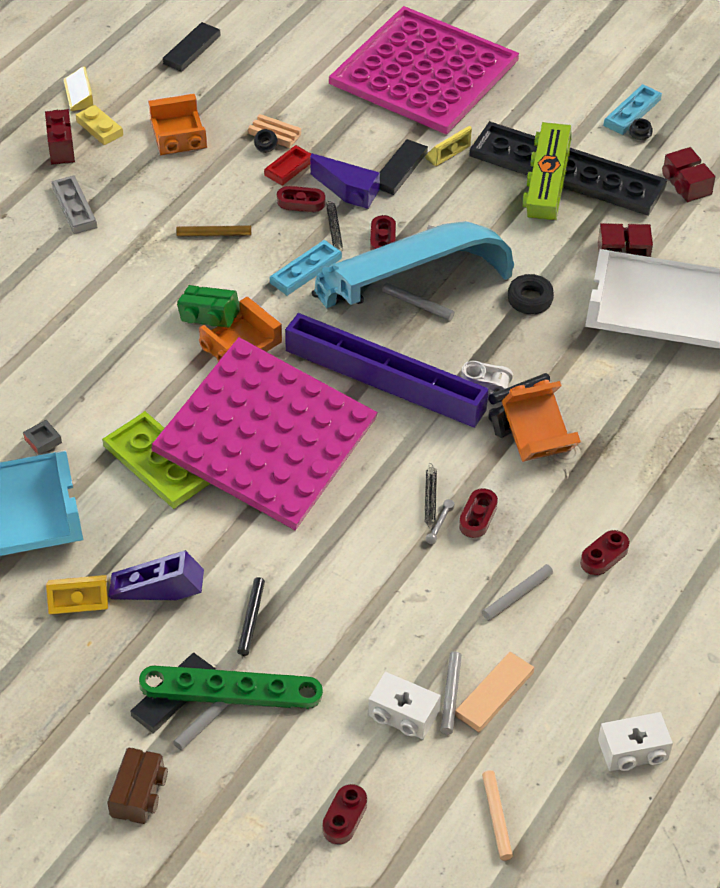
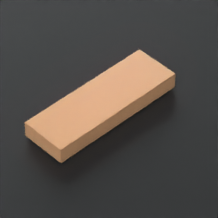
[455,652,534,733]

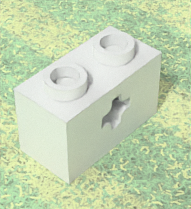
[368,672,441,740]
[598,712,673,771]

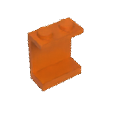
[502,380,581,462]

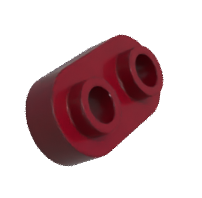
[277,186,326,212]
[370,215,396,250]
[459,488,498,538]
[580,530,630,576]
[322,784,367,845]

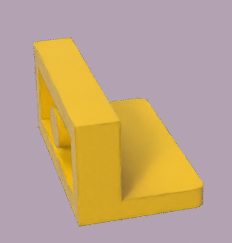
[46,575,108,614]

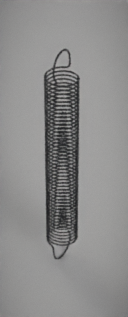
[326,201,343,251]
[424,463,437,530]

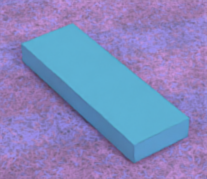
[603,84,662,135]
[269,240,342,296]

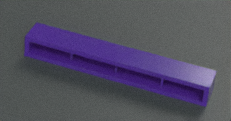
[285,313,489,428]

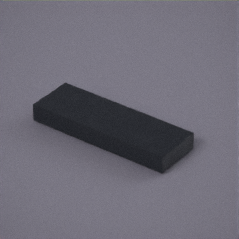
[163,22,221,72]
[379,139,428,195]
[130,652,216,733]

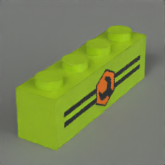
[523,122,572,221]

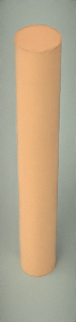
[482,770,513,861]

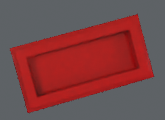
[264,145,311,186]

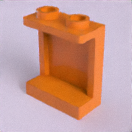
[148,93,207,155]
[199,296,282,362]

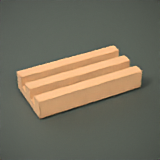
[248,114,301,148]

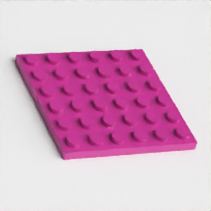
[329,6,519,135]
[151,337,378,531]

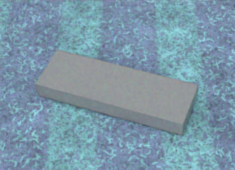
[51,175,98,234]

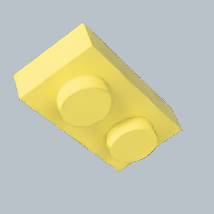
[75,105,123,145]

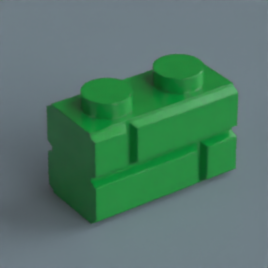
[177,285,240,328]

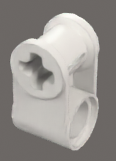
[461,361,513,397]

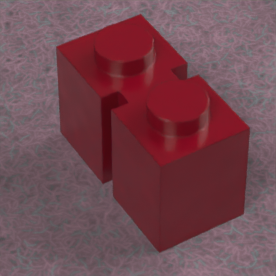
[45,109,75,165]
[662,147,716,203]
[598,223,653,257]

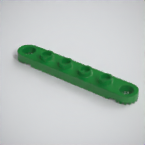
[139,665,323,709]

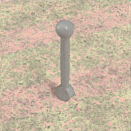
[426,499,455,544]

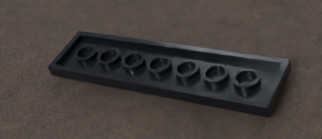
[469,121,667,216]

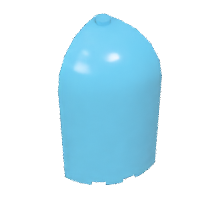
[315,221,514,309]
[0,450,83,556]

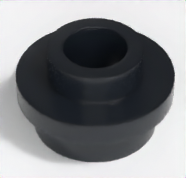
[629,118,653,140]
[254,129,278,153]

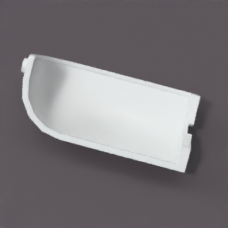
[585,249,720,348]

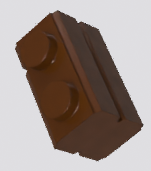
[107,747,168,824]

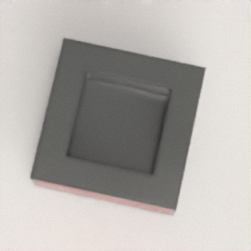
[23,420,62,455]

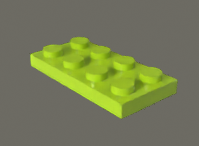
[102,411,211,509]

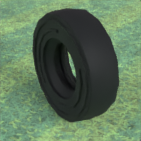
[508,274,554,314]

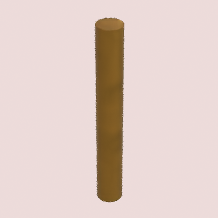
[176,225,252,236]

